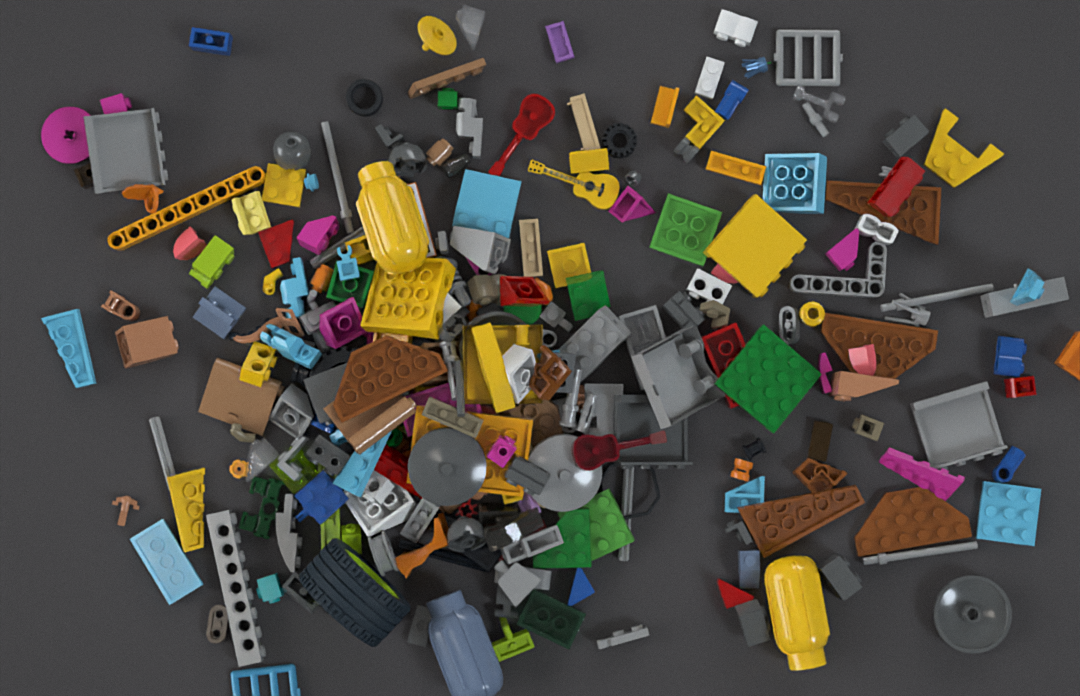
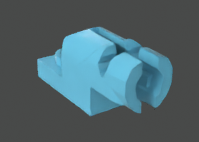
[280,257,309,319]
[260,324,322,370]

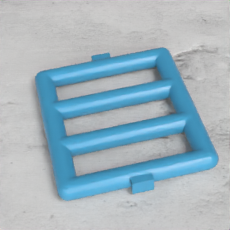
[230,664,301,696]

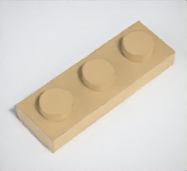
[519,219,543,277]

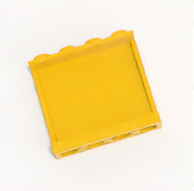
[703,194,807,298]

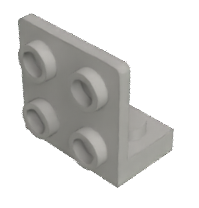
[277,436,310,481]

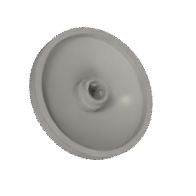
[528,434,602,512]

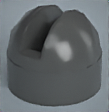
[625,170,642,187]

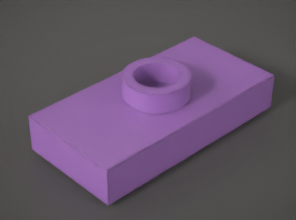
[545,21,575,64]

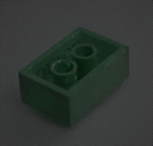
[517,588,586,650]

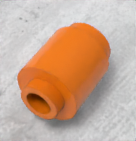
[310,264,334,293]

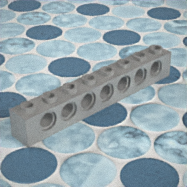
[206,510,266,667]

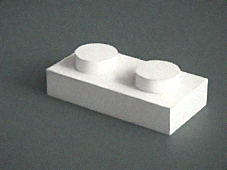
[694,57,725,99]

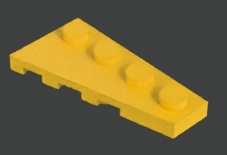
[167,468,205,552]

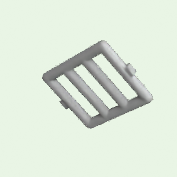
[774,29,843,86]

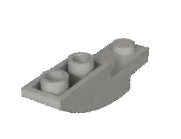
[276,493,303,572]

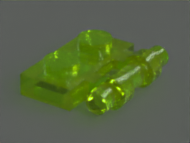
[269,446,318,494]

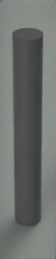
[455,360,465,417]

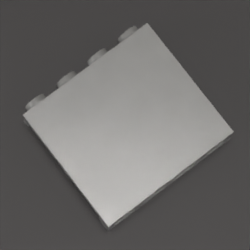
[83,108,168,194]
[910,381,1008,470]

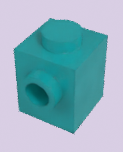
[256,573,284,604]

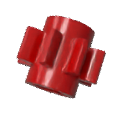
[455,499,478,518]

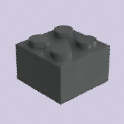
[817,554,863,601]

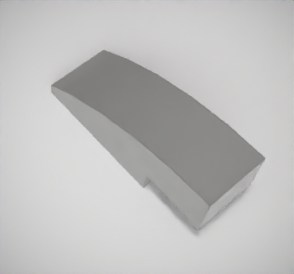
[499,525,564,564]

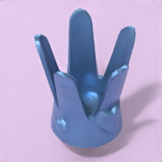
[741,57,771,79]

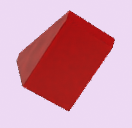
[1004,376,1036,398]
[716,578,754,609]

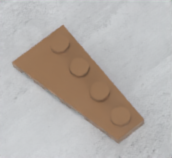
[407,58,486,99]

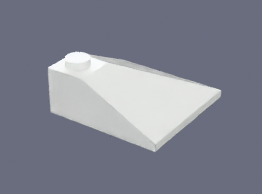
[343,473,418,537]

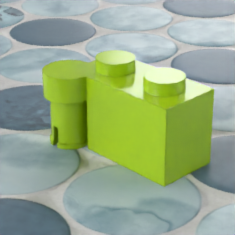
[189,235,235,289]

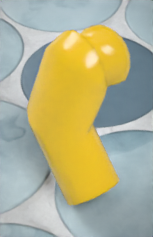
[263,268,284,295]

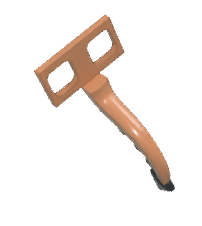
[229,308,304,343]

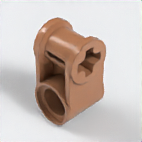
[101,290,140,321]

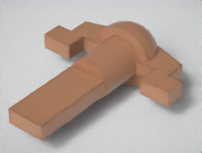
[112,496,140,526]

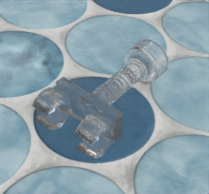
[792,85,846,123]

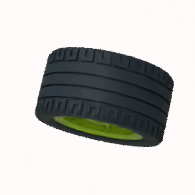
[299,538,411,647]

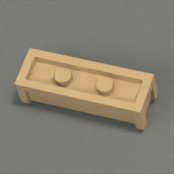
[567,93,600,151]

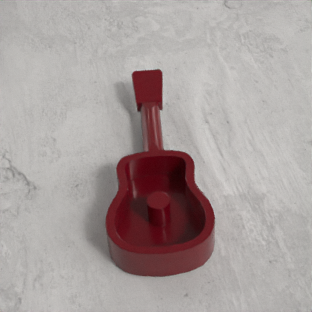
[572,430,667,471]

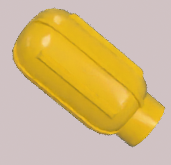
[356,161,429,275]
[764,556,830,670]

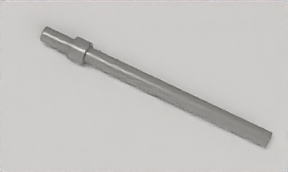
[321,121,354,234]
[880,283,994,312]
[862,541,978,565]

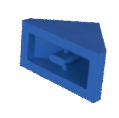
[567,567,595,606]

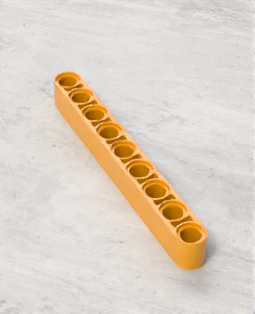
[108,166,266,251]

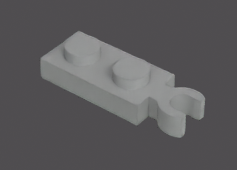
[597,624,649,649]

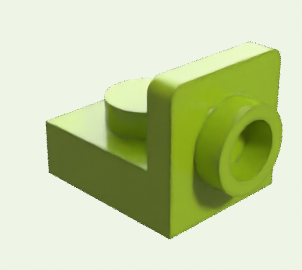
[341,523,362,554]

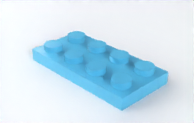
[130,519,203,605]

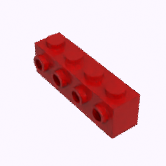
[374,444,422,499]

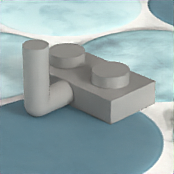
[299,290,336,335]

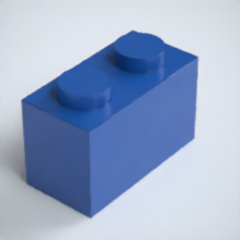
[189,27,233,56]

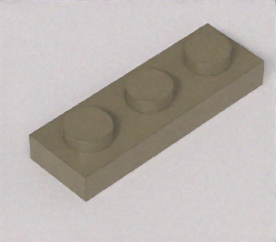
[422,396,484,438]

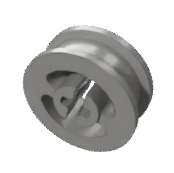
[368,531,399,577]

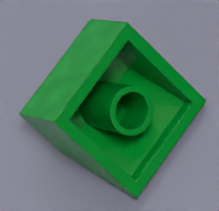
[566,270,611,321]

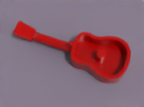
[488,93,555,176]

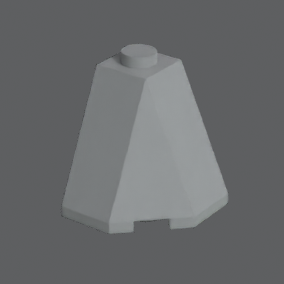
[450,226,511,274]

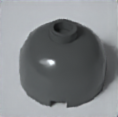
[273,131,311,170]
[389,142,427,178]
[447,516,486,552]

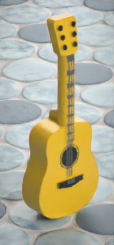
[528,160,619,210]

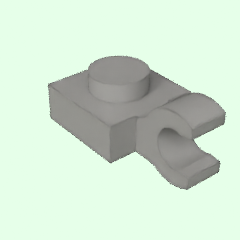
[539,302,574,332]

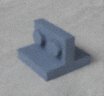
[193,286,247,339]

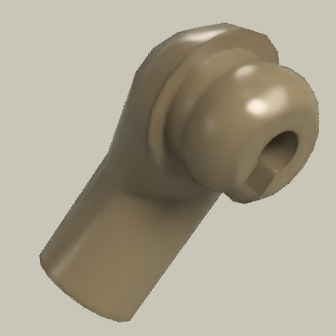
[230,423,256,443]

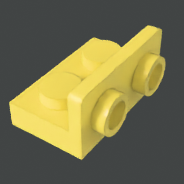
[232,191,271,235]

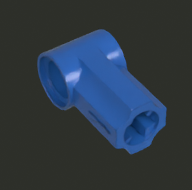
[715,80,749,121]
[992,446,1026,483]

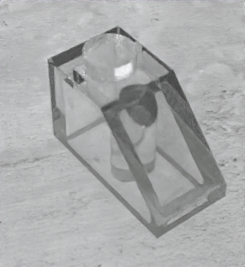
[456,5,486,51]
[245,438,279,483]

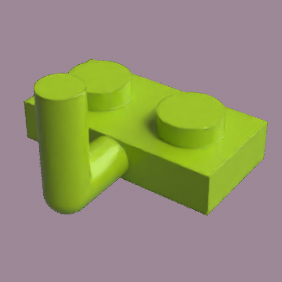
[492,617,535,662]

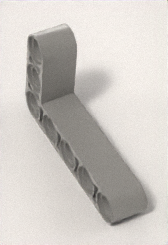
[788,241,887,298]

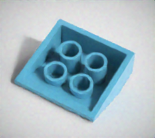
[763,153,827,214]
[452,169,522,238]

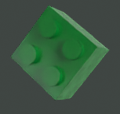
[326,261,374,309]

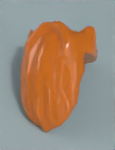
[122,184,164,214]

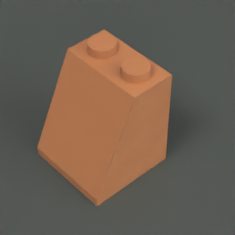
[115,316,179,369]

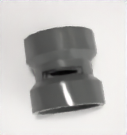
[673,137,700,164]

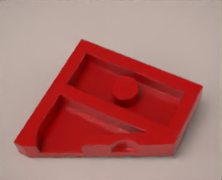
[258,219,294,269]

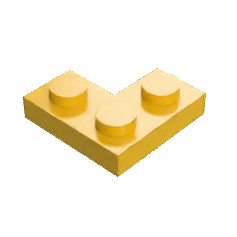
[683,96,725,149]

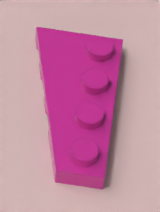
[879,447,965,501]

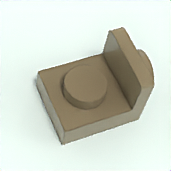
[700,300,730,329]

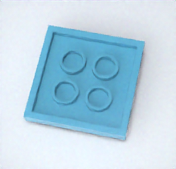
[976,481,1041,546]

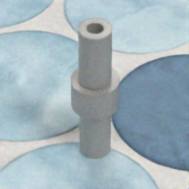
[802,102,829,137]

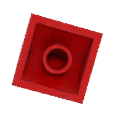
[500,276,549,307]

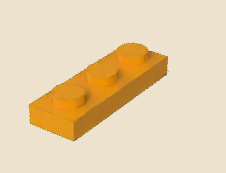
[705,151,766,185]

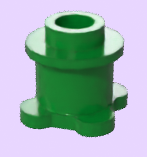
[386,428,403,447]

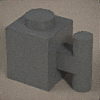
[495,584,524,619]

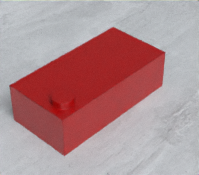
[701,323,746,409]

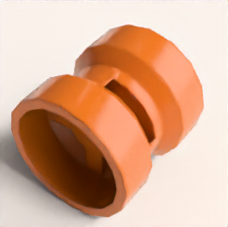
[730,458,754,482]

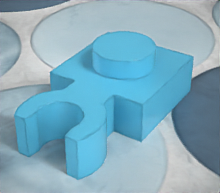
[337,245,360,281]

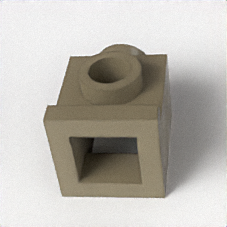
[852,415,884,441]

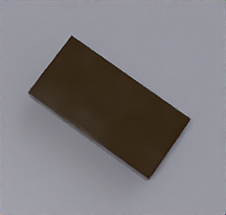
[807,421,833,462]

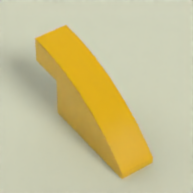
[471,323,515,413]

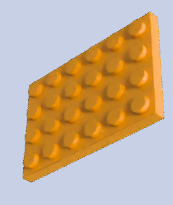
[407,405,533,497]

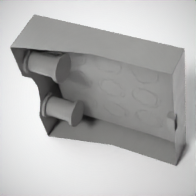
[631,325,725,429]

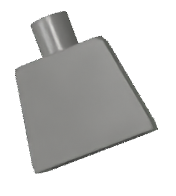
[494,560,541,607]

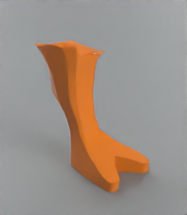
[395,513,449,578]

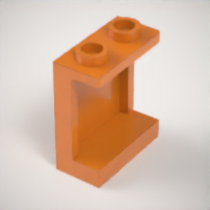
[1054,331,1080,381]

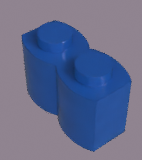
[994,336,1027,377]

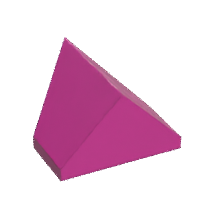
[609,186,656,223]

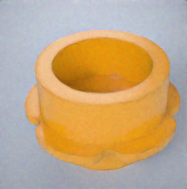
[229,460,248,479]

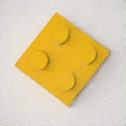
[262,163,306,208]
[547,243,591,289]

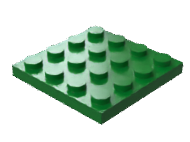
[714,324,822,434]

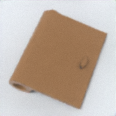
[198,358,285,436]
[323,394,417,455]

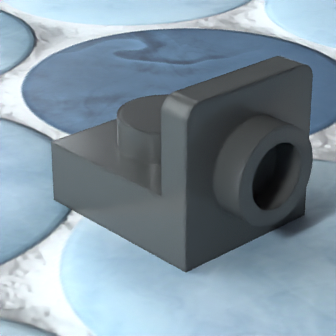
[375,124,404,150]
[724,519,753,545]

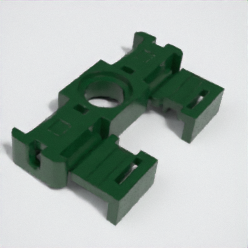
[239,476,285,539]

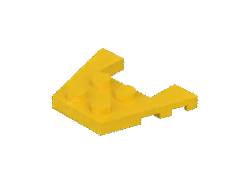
[923,108,1004,188]

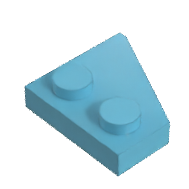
[724,476,765,513]

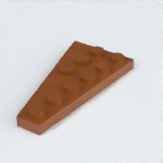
[825,180,941,245]
[737,485,865,558]

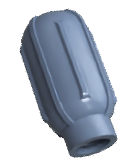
[426,590,503,696]

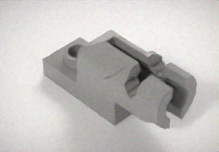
[456,98,483,159]

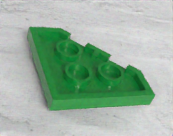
[533,508,592,568]

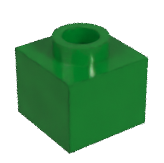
[438,88,458,110]

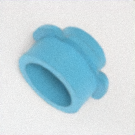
[304,173,319,191]

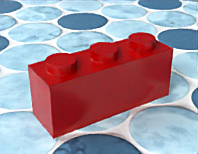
[867,157,925,217]

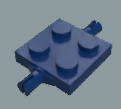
[295,470,350,525]

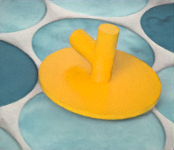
[418,16,457,55]

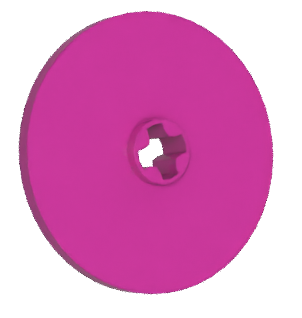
[41,107,91,164]

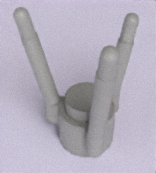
[884,293,931,327]

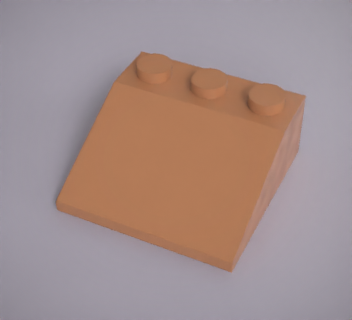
[829,371,899,402]

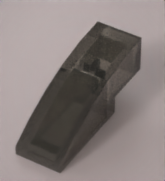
[484,507,544,552]

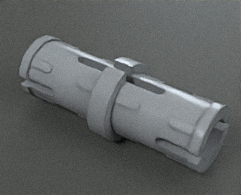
[576,393,599,433]

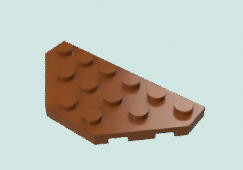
[821,313,938,379]
[333,335,448,423]
[854,487,972,557]

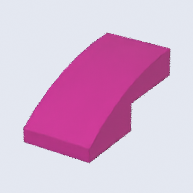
[817,352,832,394]

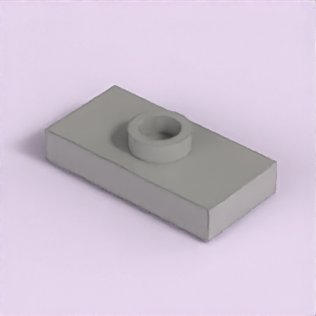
[435,231,449,255]

